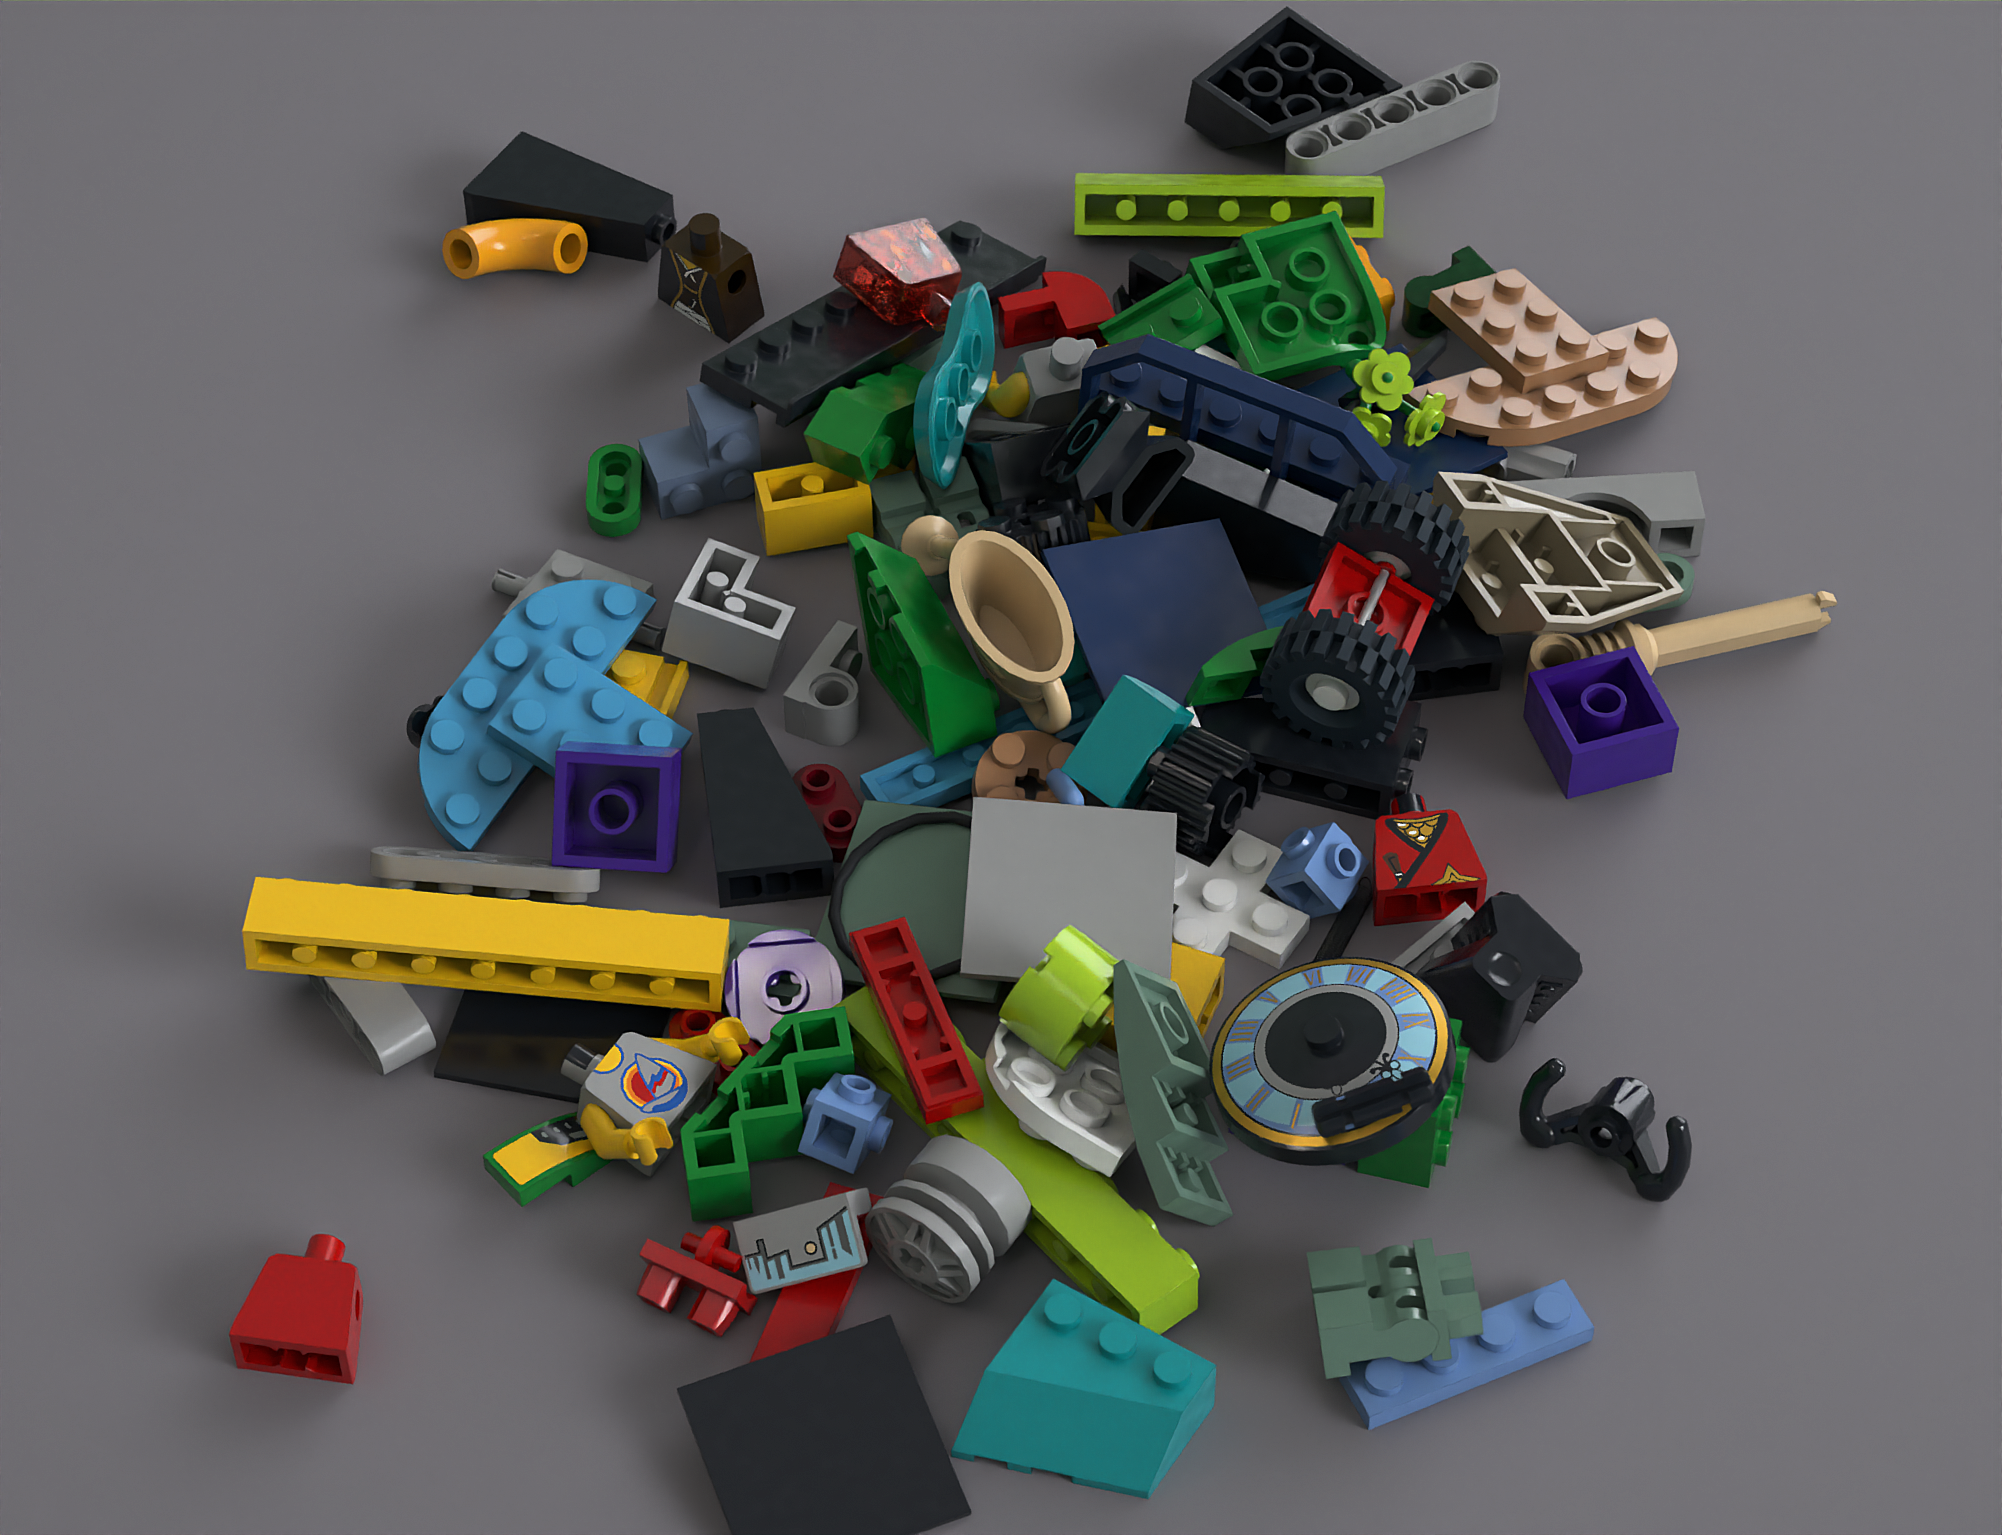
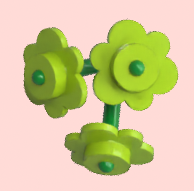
[1345,348,1446,447]

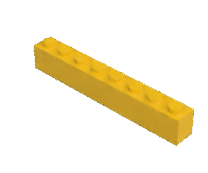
[242,877,730,1012]

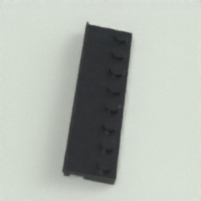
[700,220,1047,428]

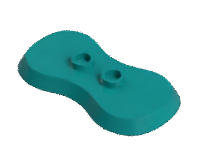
[913,282,995,489]

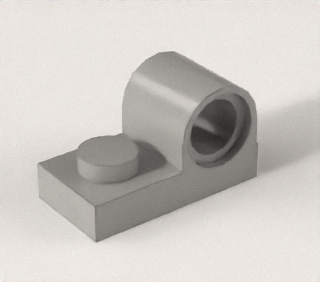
[783,620,863,747]

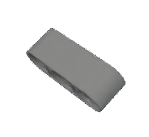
[308,975,436,1076]

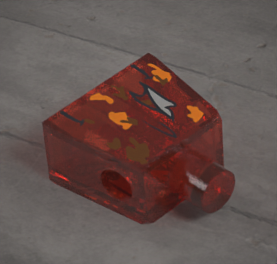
[833,217,962,331]

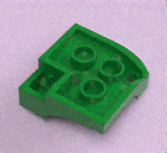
[1185,211,1387,381]

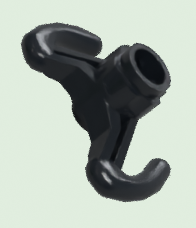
[1519,1058,1692,1202]

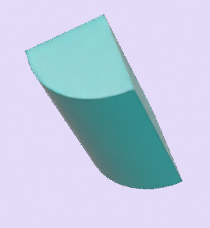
[1060,675,1195,809]

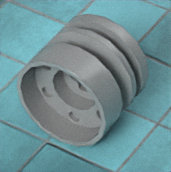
[865,1135,1032,1303]

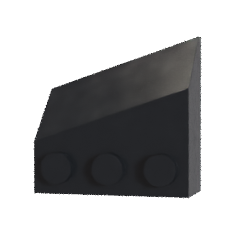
[1184,6,1403,149]

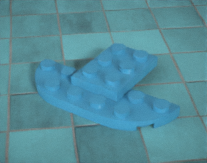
[417,579,693,852]

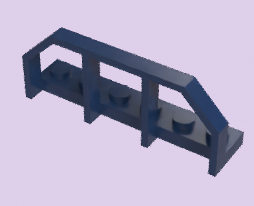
[1077,334,1411,498]

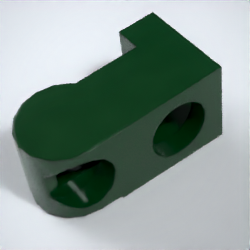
[1402,245,1497,338]

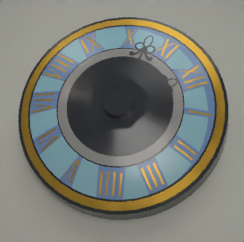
[1209,957,1456,1166]

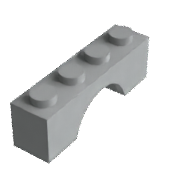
[1505,471,1706,557]

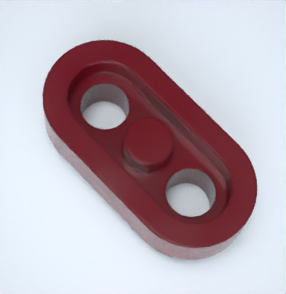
[792,764,862,863]

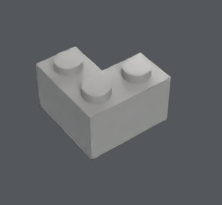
[662,538,796,690]

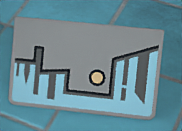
[733,1187,872,1294]

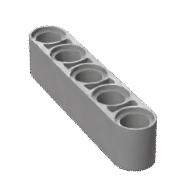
[1284,61,1500,176]

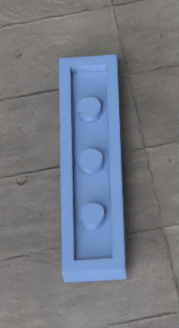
[1340,1279,1594,1430]

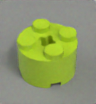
[999,925,1119,1072]

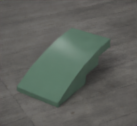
[1113,959,1233,1227]

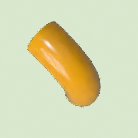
[442,218,588,279]

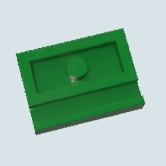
[1098,273,1227,351]

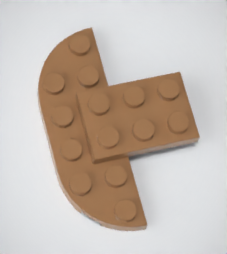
[1403,268,1678,447]

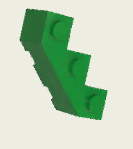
[803,363,927,485]
[680,1006,855,1222]

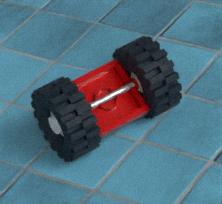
[1260,481,1470,749]

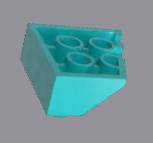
[951,1279,1216,1499]

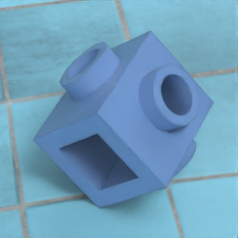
[1265,821,1369,919]
[798,1072,893,1174]

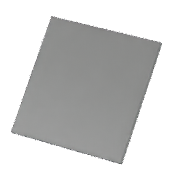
[960,797,1177,982]

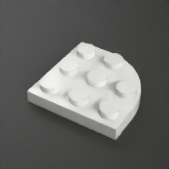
[985,1022,1137,1177]

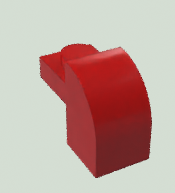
[998,271,1116,349]

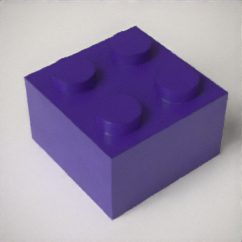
[1523,646,1679,799]
[552,741,682,873]

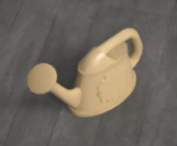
[901,515,1075,735]

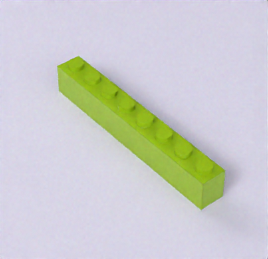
[833,986,1200,1335]

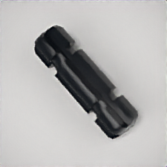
[1311,1066,1435,1138]

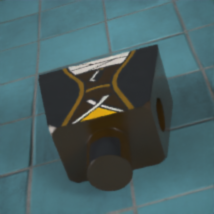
[658,213,764,343]

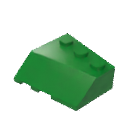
[847,532,1000,758]

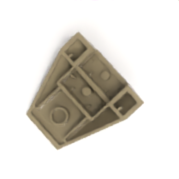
[1433,472,1684,636]

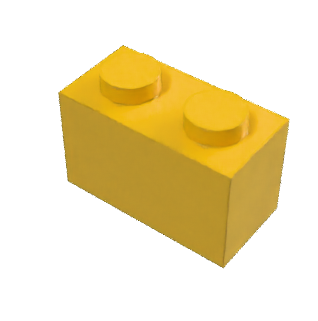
[753,462,874,556]

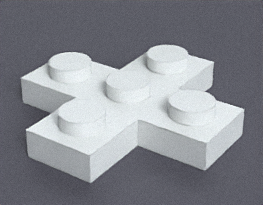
[1172,829,1310,969]

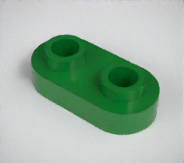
[586,444,644,537]

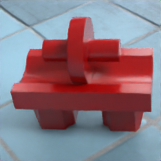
[636,1225,758,1338]

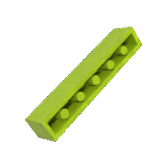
[1074,173,1385,238]

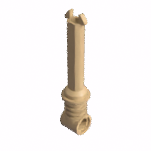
[1522,591,1837,695]

